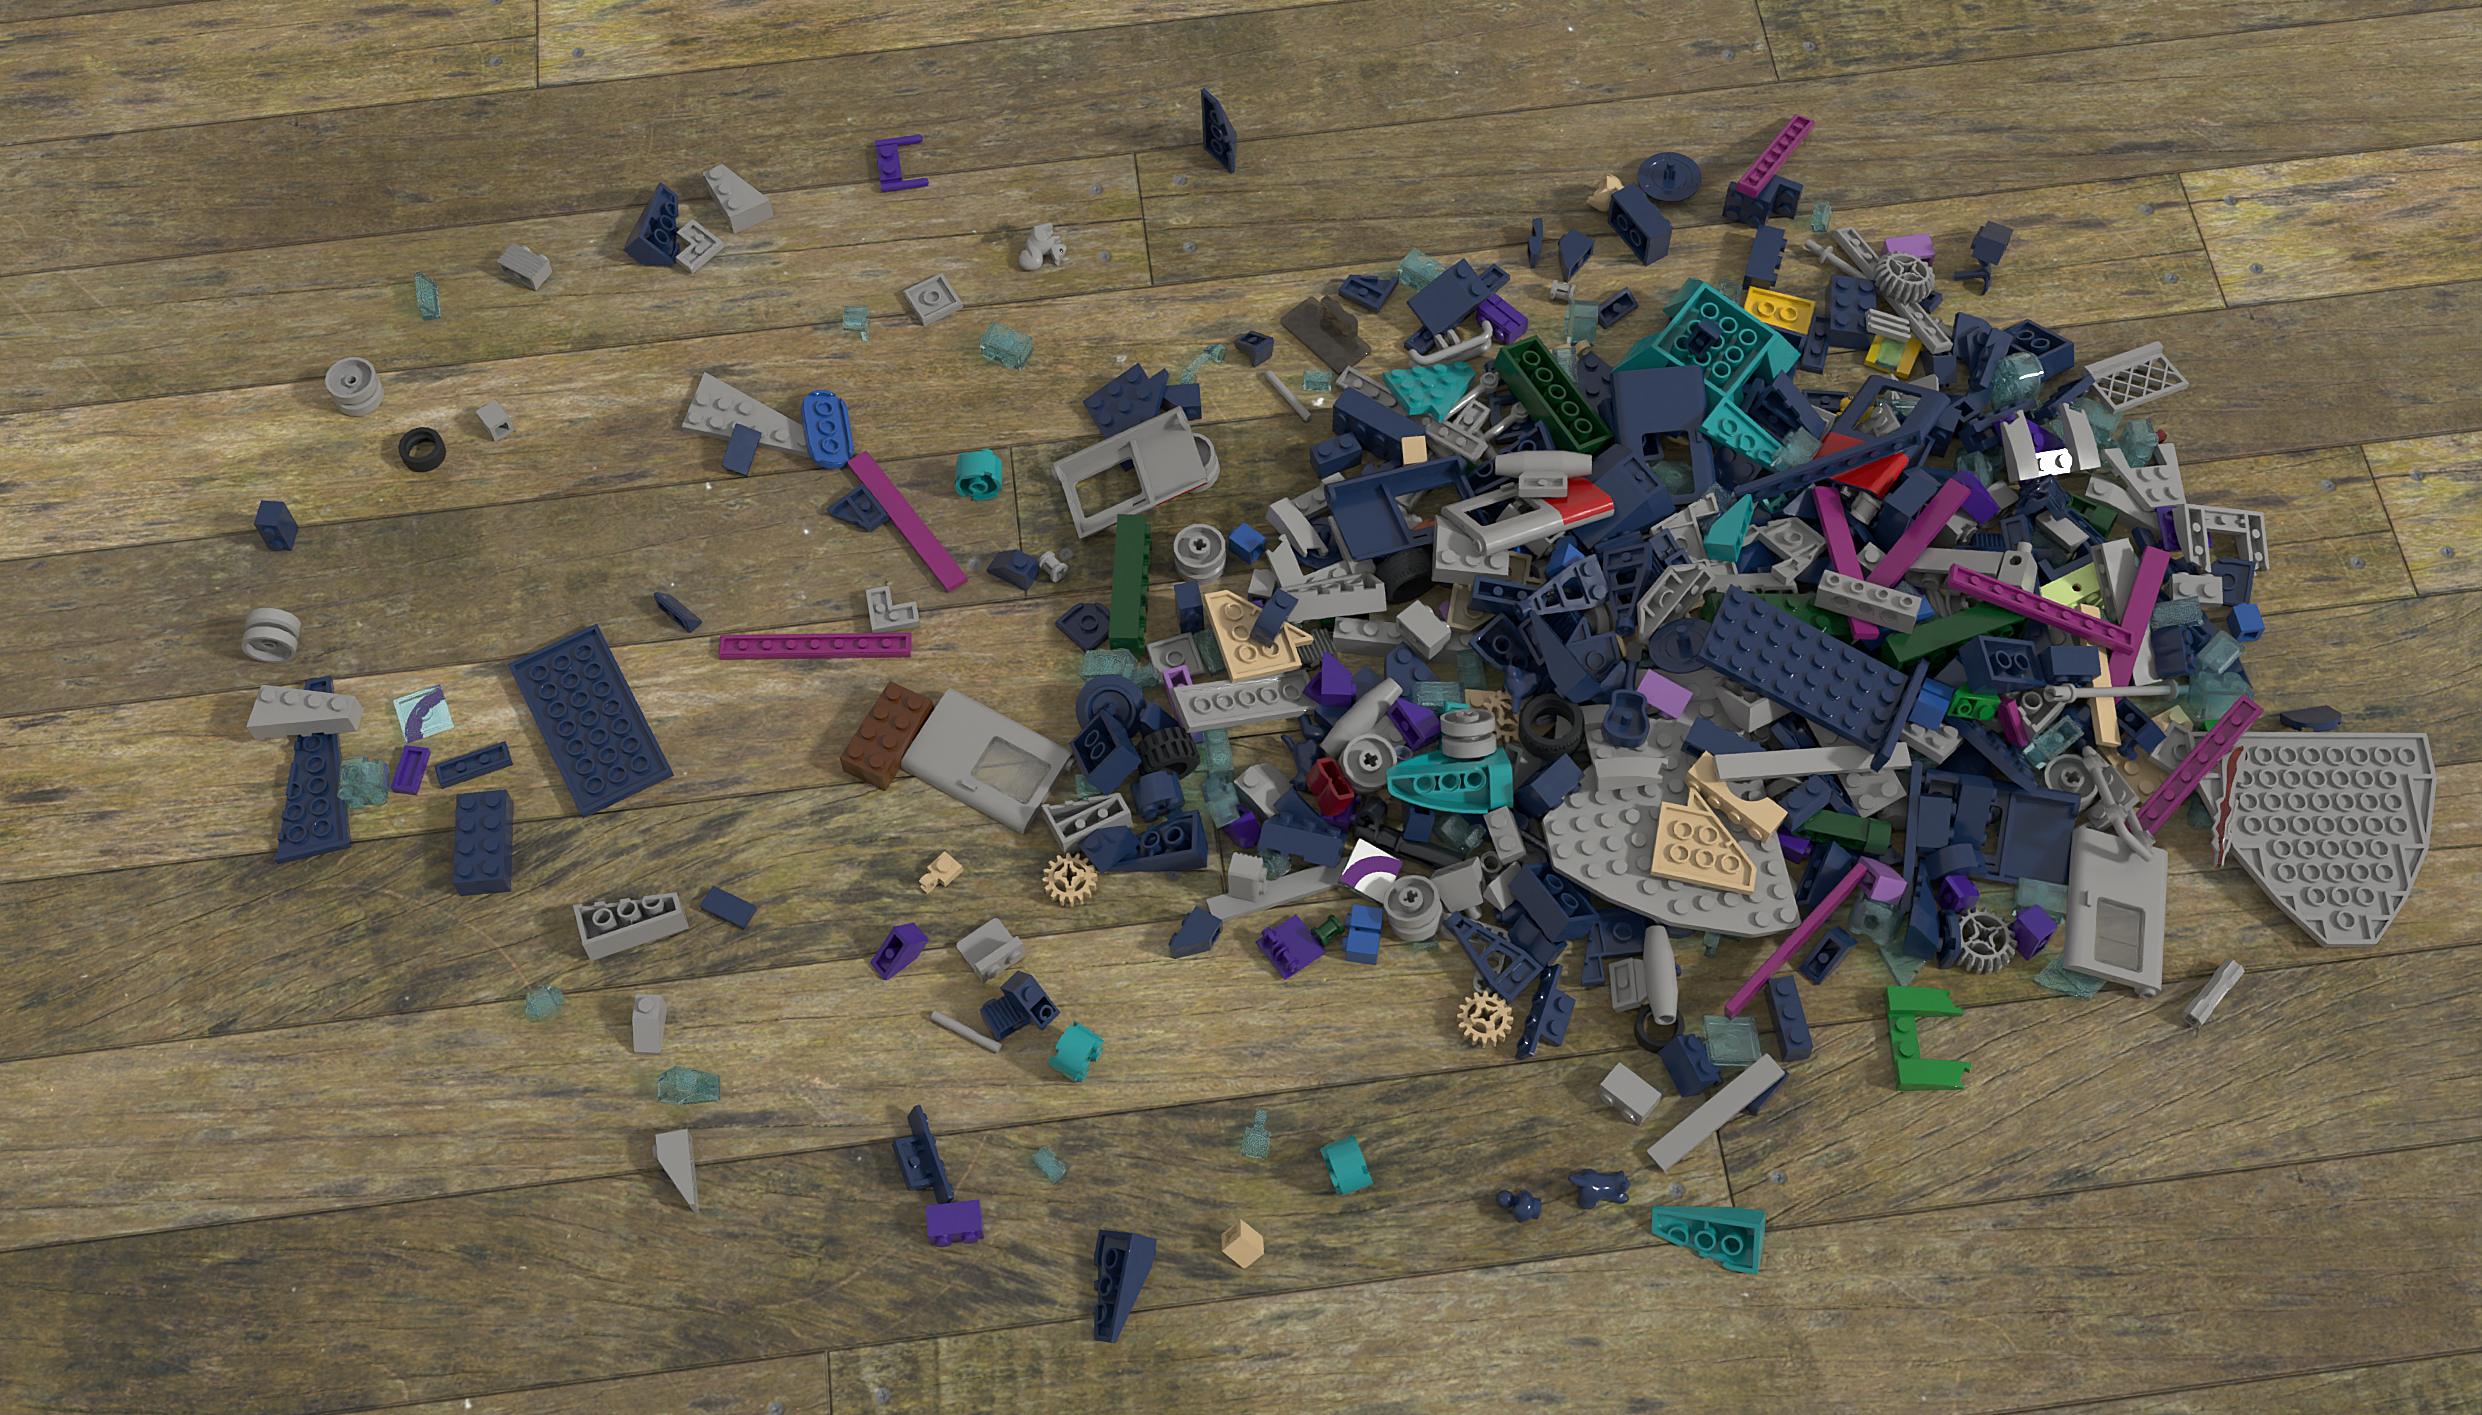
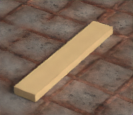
[2074,603,2121,748]

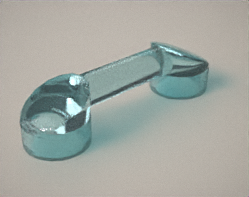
[1180,343,1227,384]

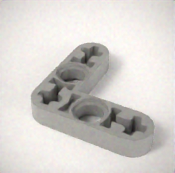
[1438,913,1510,997]

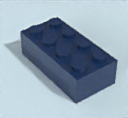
[1332,386,1426,467]
[453,789,514,896]

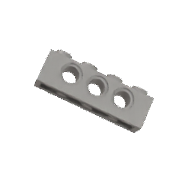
[1814,570,1922,635]

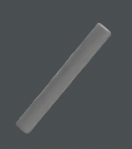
[1265,370,1313,422]
[931,1010,1002,1053]

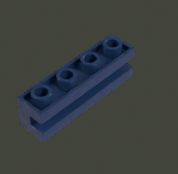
[1958,399,2046,458]

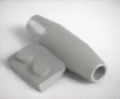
[1495,451,1592,498]
[1319,677,1407,759]
[1609,925,1678,1025]

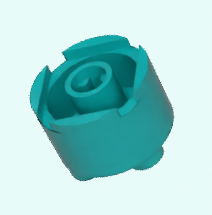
[955,449,1003,501]
[1048,1020,1104,1083]
[1320,1134,1373,1196]

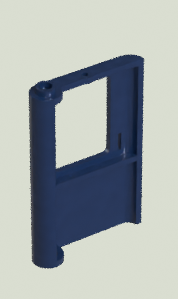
[1609,365,1719,507]
[1324,454,1489,563]

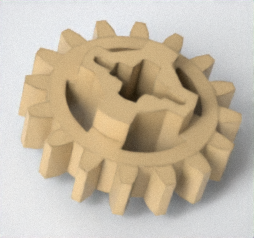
[1481,690,1532,744]
[1042,853,1098,907]
[1456,991,1513,1048]

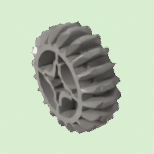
[1873,251,1935,304]
[1957,906,2017,975]

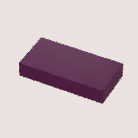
[1997,695,2029,747]

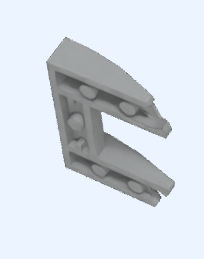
[2000,403,2101,482]
[1265,472,1345,557]
[2172,503,2270,576]
[1265,516,1376,588]
[1580,705,1668,792]

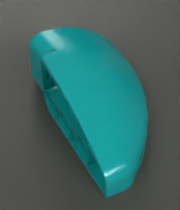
[1385,745,1513,814]

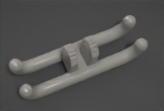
[1408,321,1493,369]

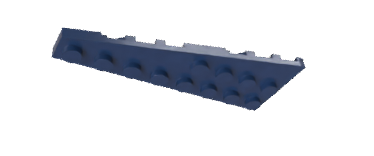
[275,675,352,864]

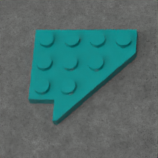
[1382,361,1476,423]

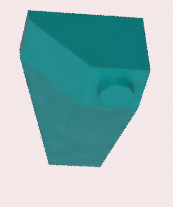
[1651,1206,1766,1274]

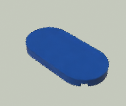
[801,390,854,469]

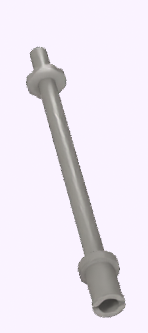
[1804,239,1953,341]
[2044,679,2190,703]

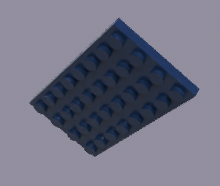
[1695,584,1908,754]
[508,623,674,819]

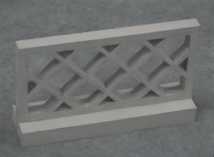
[2080,341,2189,414]

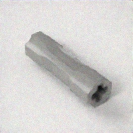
[2181,958,2245,1029]

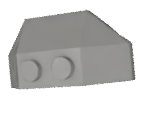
[1637,563,1716,649]

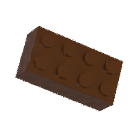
[840,681,934,791]

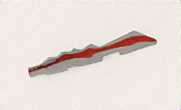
[2211,746,2246,869]

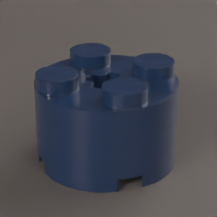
[1130,771,1185,823]

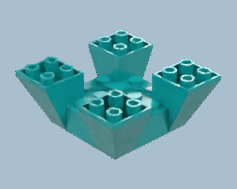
[1610,278,1801,450]

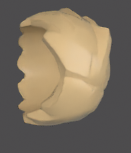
[1586,173,1624,212]

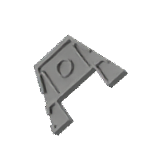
[2099,443,2186,512]
[1649,493,1738,575]
[1742,517,1827,585]

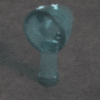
[2187,790,2214,829]

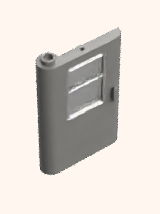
[900,688,1077,835]
[2063,828,2168,999]

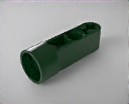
[2037,489,2119,539]
[1791,809,1891,857]

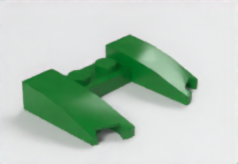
[1883,986,1971,1091]

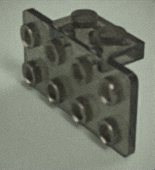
[1280,295,1371,375]

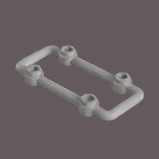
[1426,372,1529,458]
[2082,746,2155,862]

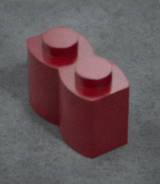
[1306,757,1354,817]

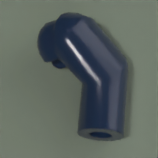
[1298,714,1329,742]

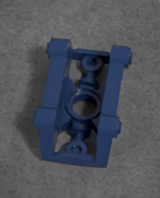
[2015,473,2070,534]

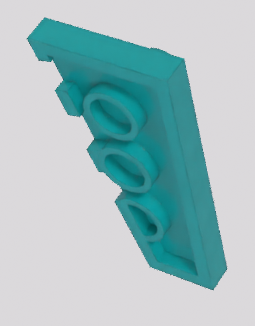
[1697,396,1796,473]

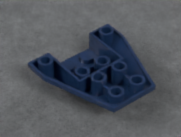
[1570,444,1677,551]

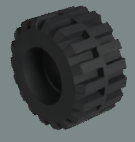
[1135,727,1200,780]

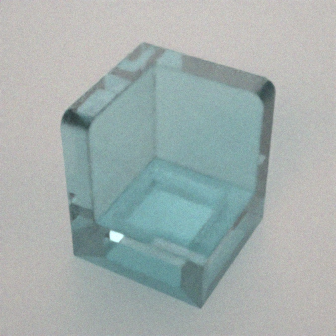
[842,306,870,341]

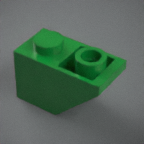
[1946,681,2001,721]

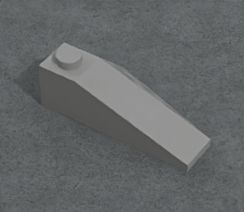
[2082,472,2162,538]
[1233,762,1291,822]

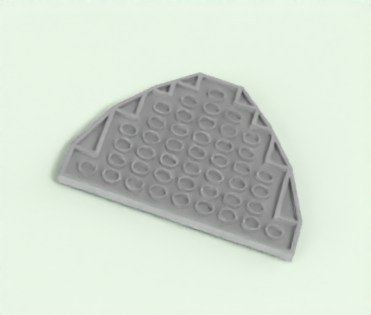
[1542,699,1801,938]
[2184,732,2437,948]

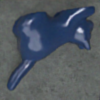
[1502,665,1541,714]
[2058,705,2097,758]
[1280,734,1325,792]
[1568,1168,1630,1210]

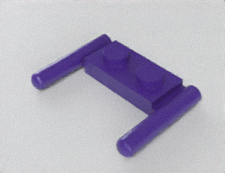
[875,134,929,193]

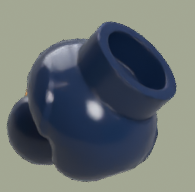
[1496,1190,1541,1223]

